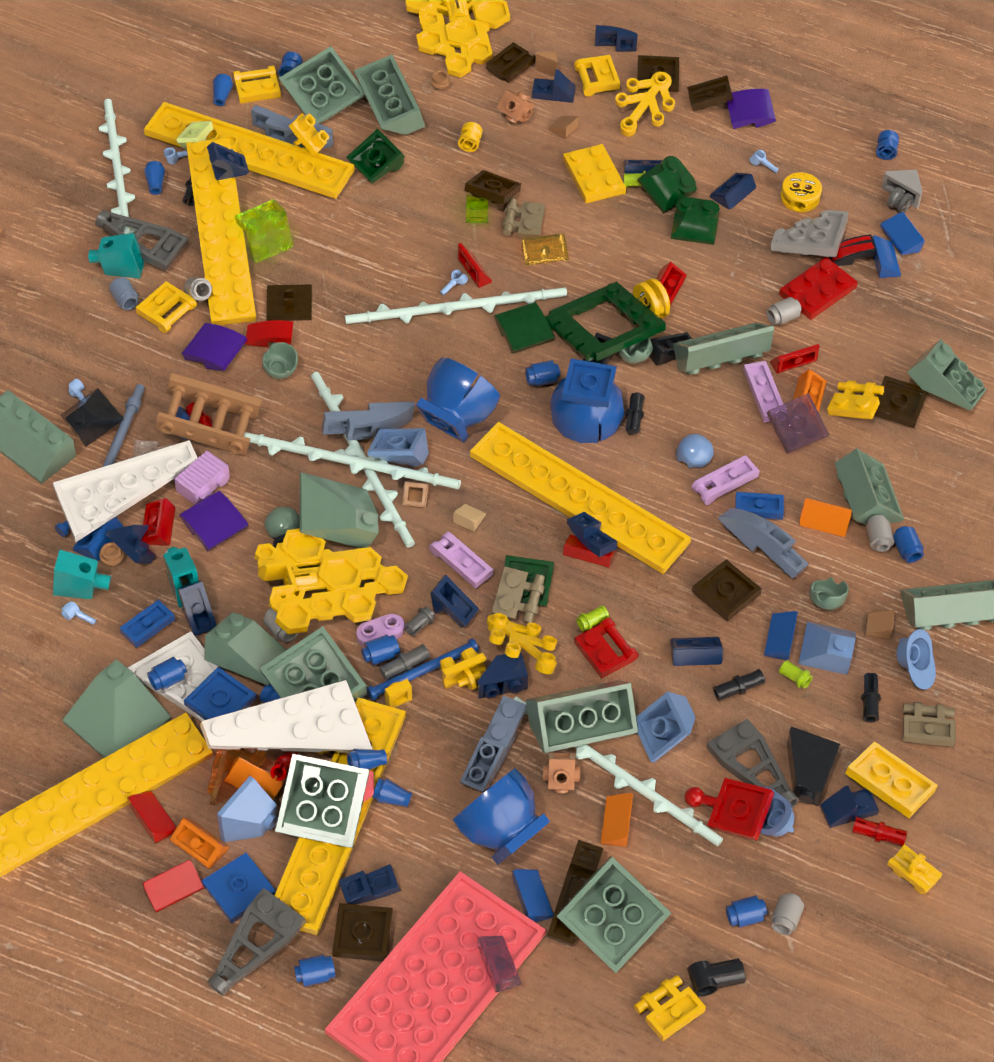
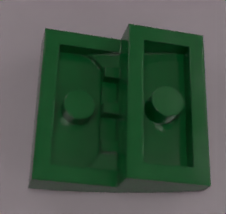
[494,302,555,354]
[504,555,554,607]

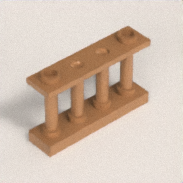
[155,373,262,456]

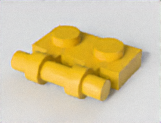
[827,380,884,420]
[633,975,706,1042]

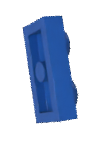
[735,492,784,520]
[120,599,175,648]

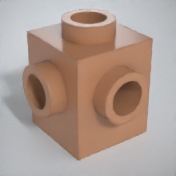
[497,89,535,123]
[543,752,580,793]

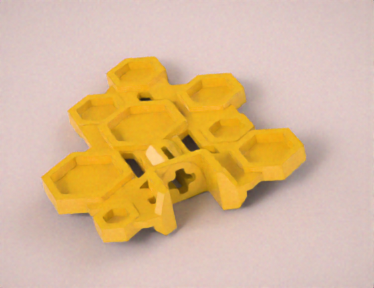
[404,0,510,78]
[254,529,408,634]

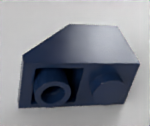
[477,652,528,699]

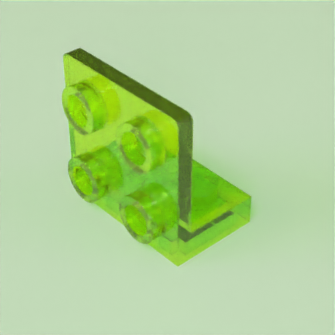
[235,199,294,263]

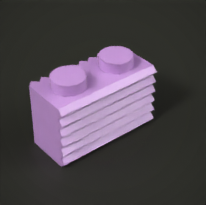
[174,451,230,505]

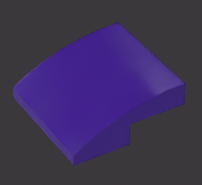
[727,89,776,129]
[182,323,247,371]
[179,491,248,552]

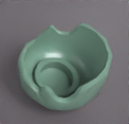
[618,338,653,364]
[262,342,298,380]
[264,507,300,539]
[809,577,849,611]

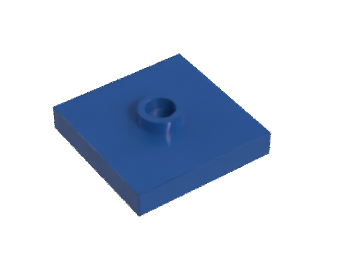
[184,667,257,720]
[202,852,276,924]

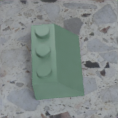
[835,448,904,525]

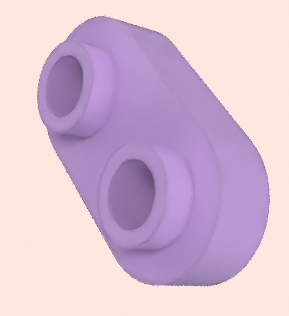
[356,614,404,647]

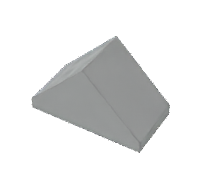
[881,170,923,209]

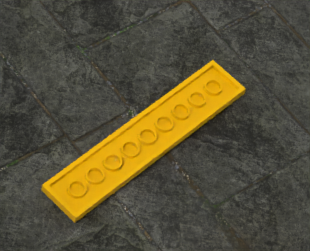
[144,102,355,199]
[186,138,256,325]
[470,422,691,574]
[275,698,406,936]
[0,712,213,877]

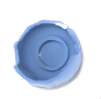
[675,434,714,468]

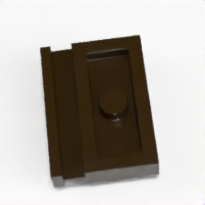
[486,42,536,83]
[687,75,733,111]

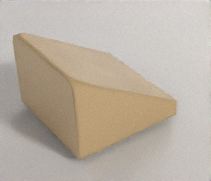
[453,504,486,532]

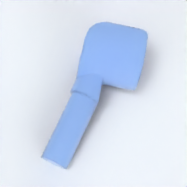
[164,147,188,164]
[749,150,779,173]
[440,269,468,296]
[69,379,84,400]
[61,602,96,625]

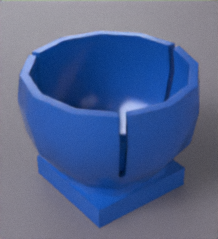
[416,357,500,443]
[550,359,624,443]
[452,768,550,865]

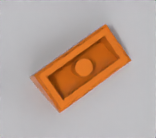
[790,369,827,416]
[799,498,852,537]
[224,757,284,800]
[601,793,633,847]
[169,817,230,869]

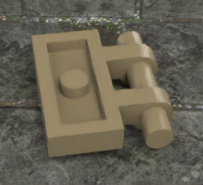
[502,199,545,241]
[492,566,545,624]
[902,702,955,747]

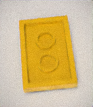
[563,144,626,203]
[845,741,938,818]

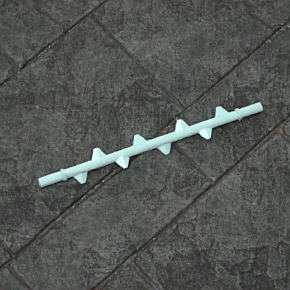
[99,99,138,234]
[345,287,567,324]
[311,372,415,548]
[244,432,461,489]
[514,696,723,847]

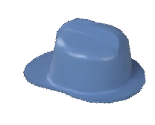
[896,629,936,690]
[761,787,795,837]

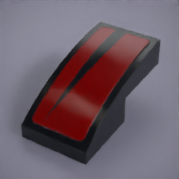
[828,234,877,266]

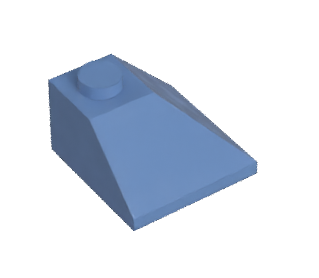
[367,428,429,467]
[798,621,856,675]
[636,691,696,763]
[217,776,278,842]

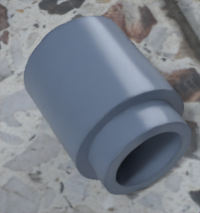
[109,277,138,310]

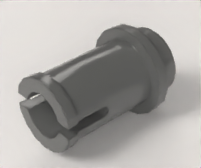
[404,607,435,637]

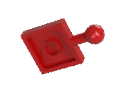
[684,778,775,841]

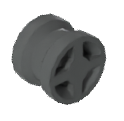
[887,187,913,213]

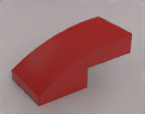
[245,320,294,348]

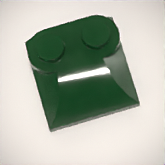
[346,128,405,184]
[637,156,697,214]
[671,197,720,245]

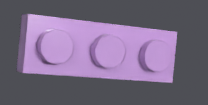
[743,361,787,423]

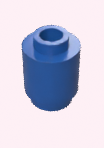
[525,360,560,387]
[893,526,924,563]
[361,635,400,666]
[147,657,187,691]
[725,895,767,928]
[294,954,336,987]

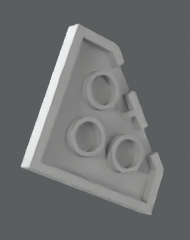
[771,210,849,257]

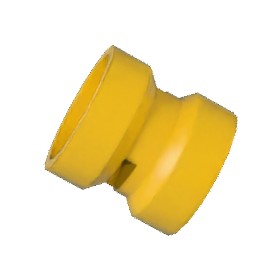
[458,122,483,152]

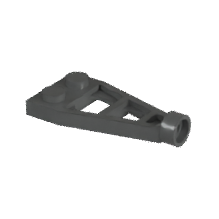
[95,210,188,271]
[706,718,799,808]
[207,888,306,996]

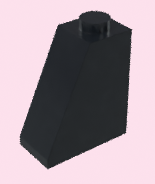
[787,726,840,806]

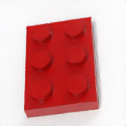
[779,257,858,320]

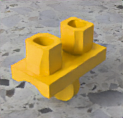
[289,113,329,156]
[440,647,486,690]
[887,844,942,895]

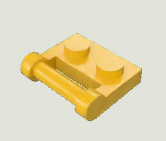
[574,55,620,96]
[233,65,281,104]
[136,281,197,333]

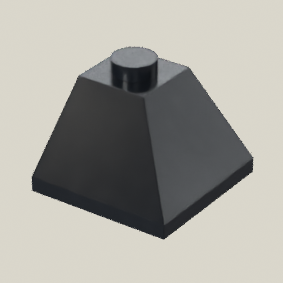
[60,388,124,447]

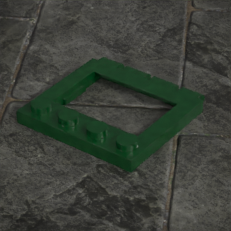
[545,281,666,361]

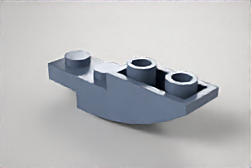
[251,105,333,148]
[321,402,415,441]
[718,508,809,579]
[460,695,527,793]

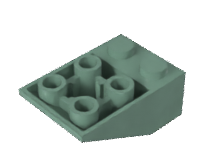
[907,339,987,410]

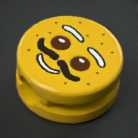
[780,172,822,213]
[633,278,670,319]

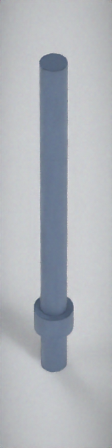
[102,384,145,467]

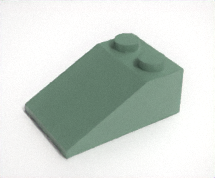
[204,612,286,686]

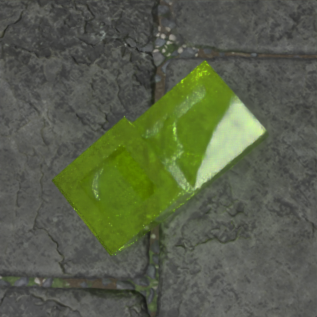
[466,194,488,223]

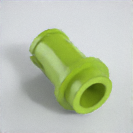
[624,171,646,187]
[576,605,609,631]
[779,660,813,689]

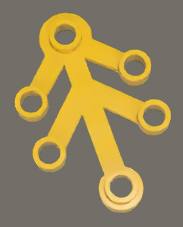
[615,72,675,137]
[486,613,557,674]

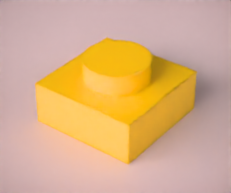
[385,679,412,708]

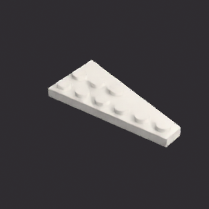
[53,440,198,542]
[128,631,258,754]
[200,680,373,753]

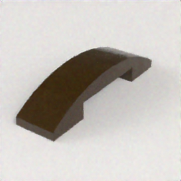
[547,839,604,946]

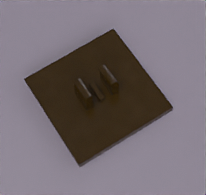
[266,284,312,321]

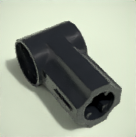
[687,958,746,997]

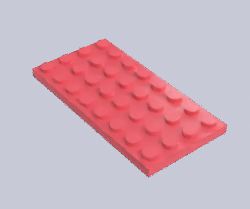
[325,871,546,1062]

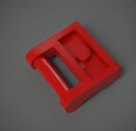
[574,618,639,679]

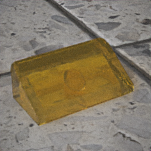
[521,233,569,266]

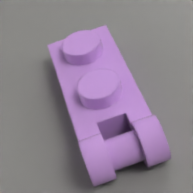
[691,455,760,505]
[429,532,493,589]

